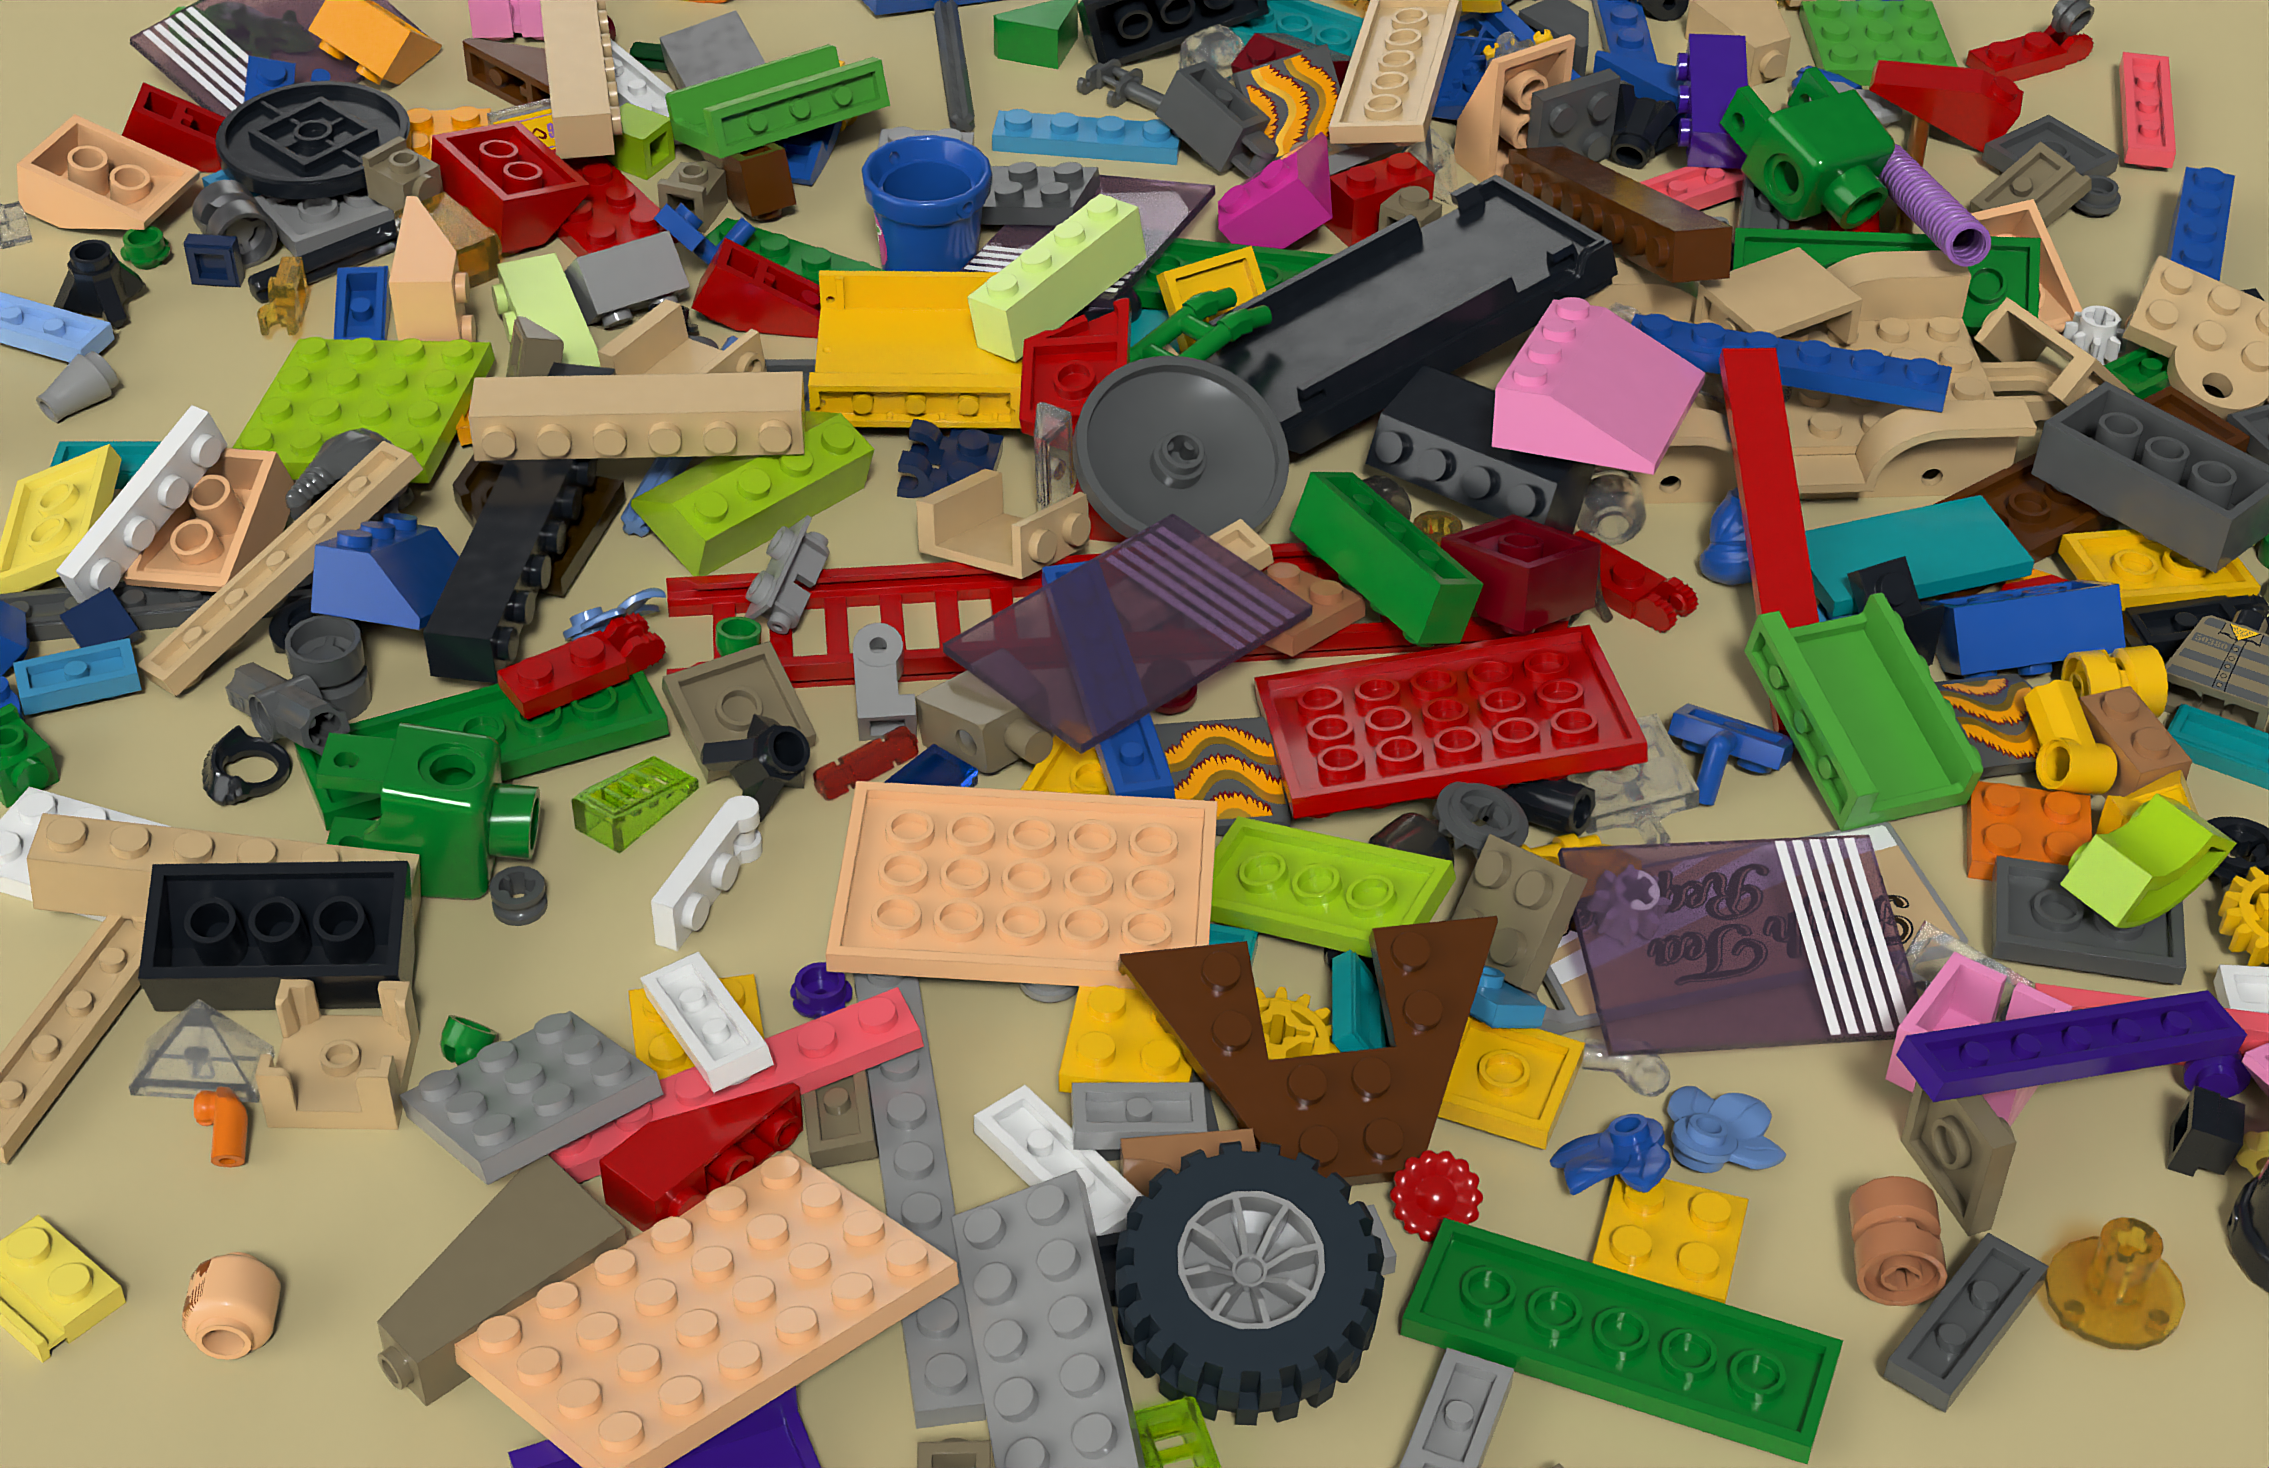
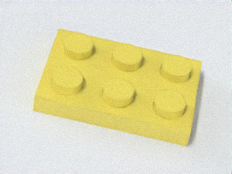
[0,444,122,594]

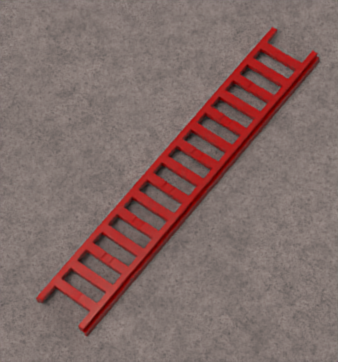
[666,534,1569,688]

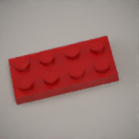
[552,149,679,257]

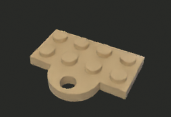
[2122,255,2269,421]

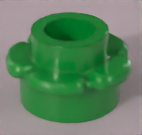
[120,226,170,270]

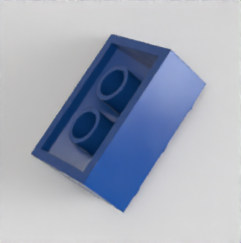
[311,513,459,630]
[1920,579,2126,679]

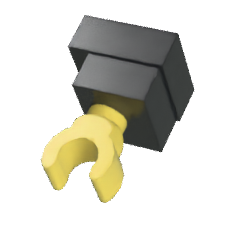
[2167,1086,2269,1177]

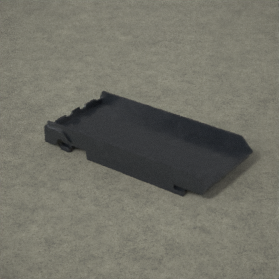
[1206,175,1618,454]

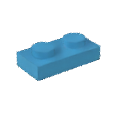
[13,638,142,716]

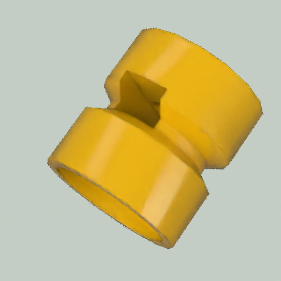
[2061,645,2168,718]

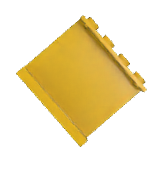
[808,270,1023,429]

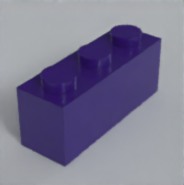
[1676,34,1748,169]

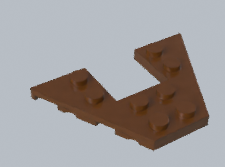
[1117,916,1498,1186]

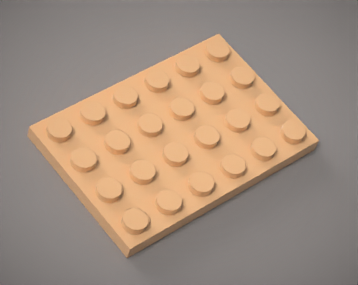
[826,781,1218,989]
[455,1149,959,1468]

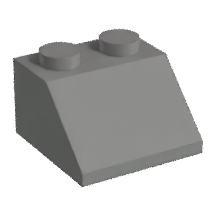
[564,230,690,328]

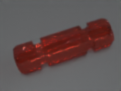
[813,726,919,801]

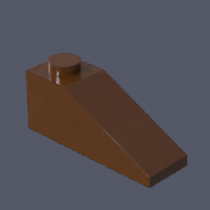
[462,38,551,114]
[698,142,796,220]

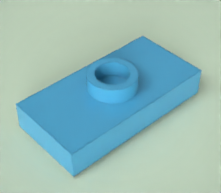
[1470,965,1547,1029]

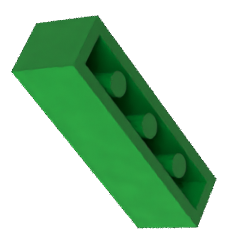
[1289,472,1484,647]

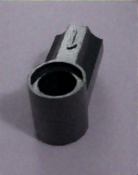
[1482,779,1596,837]

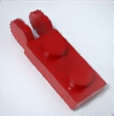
[1966,24,2094,82]
[1573,529,1699,633]
[497,612,666,720]

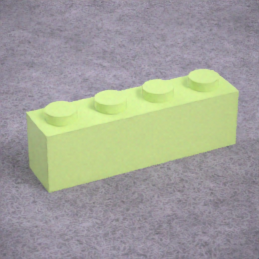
[967,194,1147,362]
[491,253,601,367]

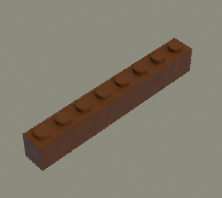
[1503,146,1733,283]

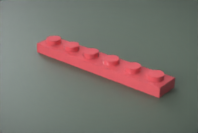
[548,987,924,1184]

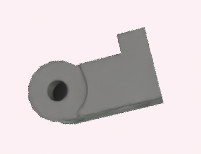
[853,623,917,741]

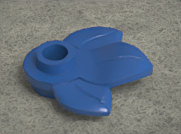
[1550,1114,1671,1195]

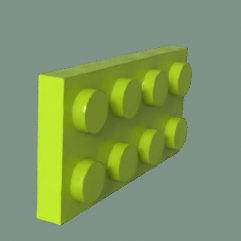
[1211,816,1456,958]

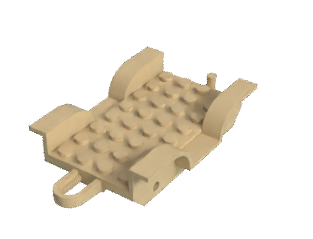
[1584,250,2066,504]

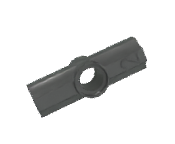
[225,662,350,756]

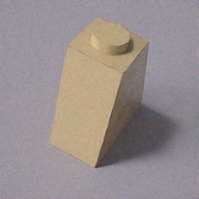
[1685,0,1791,87]

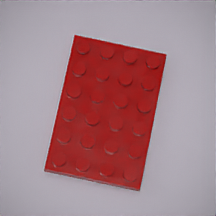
[1254,625,1648,819]

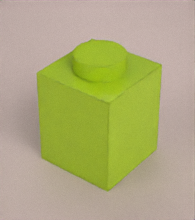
[604,102,676,180]

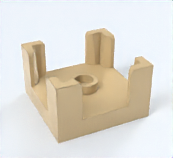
[255,979,420,1130]

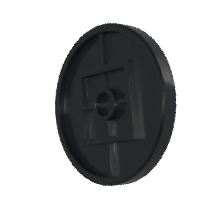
[215,81,412,199]

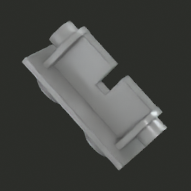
[744,515,830,634]

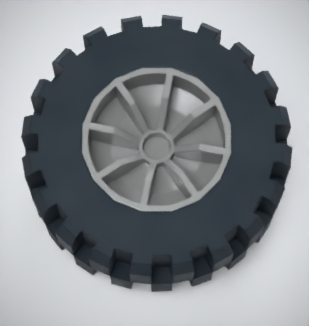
[1115,1141,1385,1425]

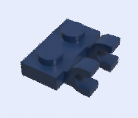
[897,419,1004,498]

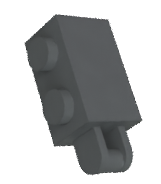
[1155,61,1279,177]

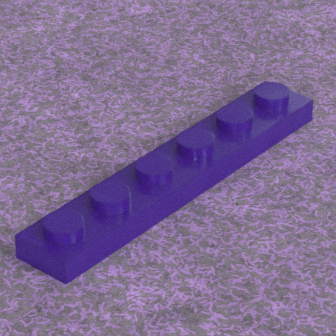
[1896,990,2248,1102]

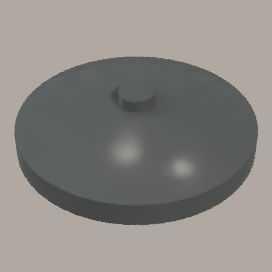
[1072,356,1289,555]

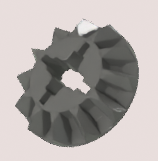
[1432,781,1529,860]

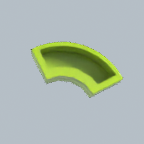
[2060,793,2237,928]

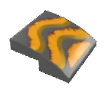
[1232,44,1341,161]
[1935,674,2041,778]
[1154,717,1291,835]

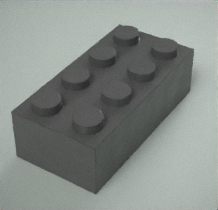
[2031,381,2269,573]

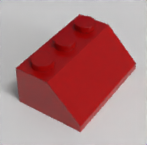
[431,120,590,253]

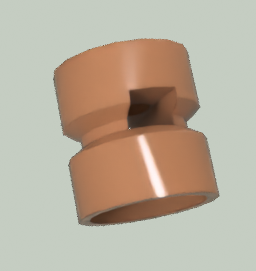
[1848,1176,1948,1306]

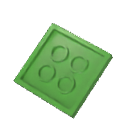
[1799,0,1958,86]

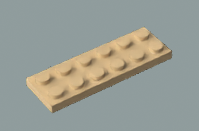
[1328,0,1462,147]

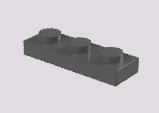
[1883,1233,2049,1413]

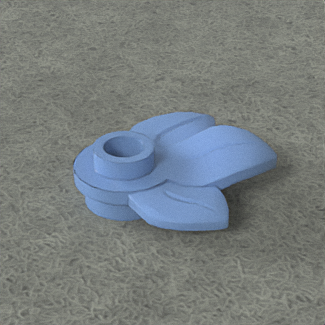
[563,588,667,641]
[1667,1086,1786,1173]

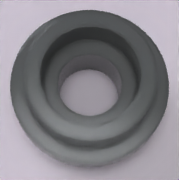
[2051,0,2094,36]
[2074,175,2121,217]

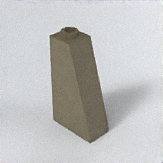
[377,1154,627,1407]

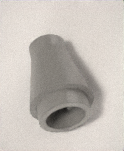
[36,351,118,423]

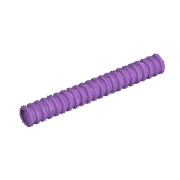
[1879,144,1991,267]

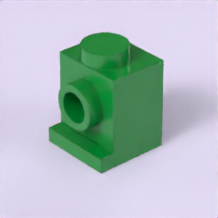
[0,703,60,808]

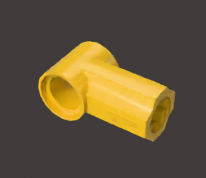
[2023,679,2118,795]

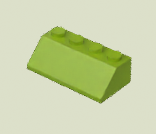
[631,411,875,576]

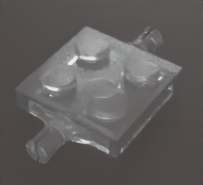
[1563,713,1700,852]

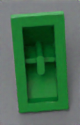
[993,0,1078,69]

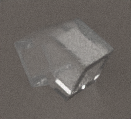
[0,201,33,249]

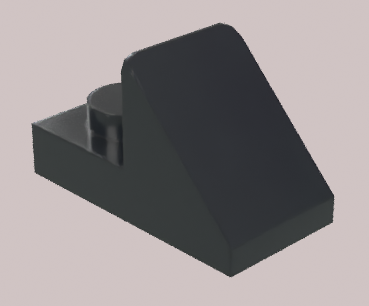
[1847,556,1945,666]

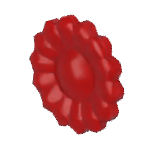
[1390,1150,1483,1242]

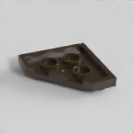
[452,454,625,596]

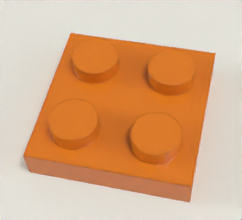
[1967,781,2092,881]

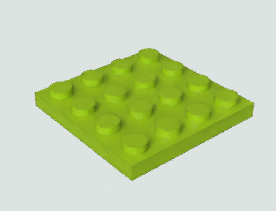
[232,337,495,483]

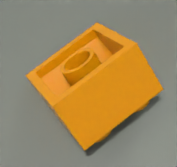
[308,0,442,85]

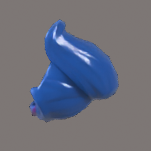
[1699,487,1752,585]

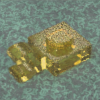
[257,257,310,335]

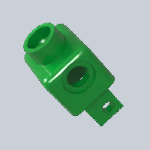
[1720,67,1895,229]
[316,723,540,900]

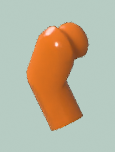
[194,1086,248,1167]

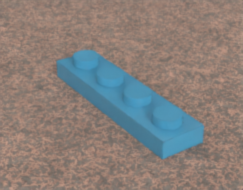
[992,109,1182,165]

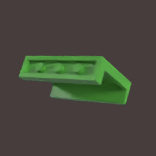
[665,44,890,159]
[1744,592,1983,832]

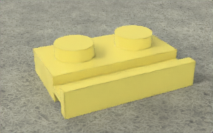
[0,1215,126,1363]

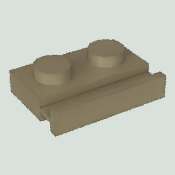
[1970,141,2092,228]

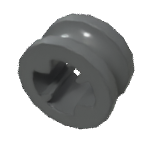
[489,866,548,926]

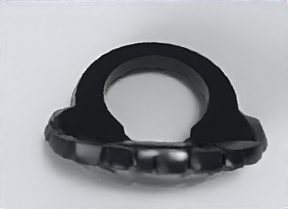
[202,725,290,806]

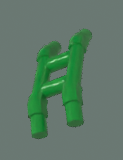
[1130,287,1272,363]

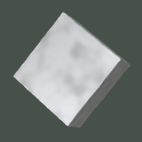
[659,10,765,89]

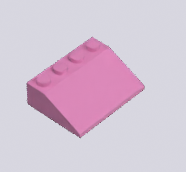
[1492,297,1705,475]

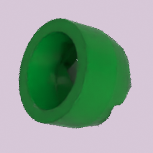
[715,617,762,657]
[440,1015,497,1066]

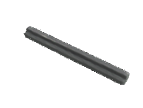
[934,0,975,132]

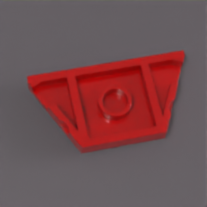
[1019,298,1132,449]

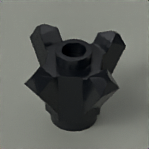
[1611,80,1678,169]
[53,240,145,328]
[700,714,810,822]

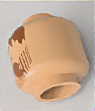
[182,1252,281,1360]

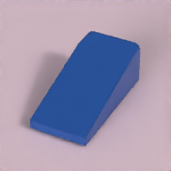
[334,266,392,340]

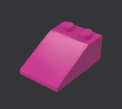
[1218,132,1333,249]

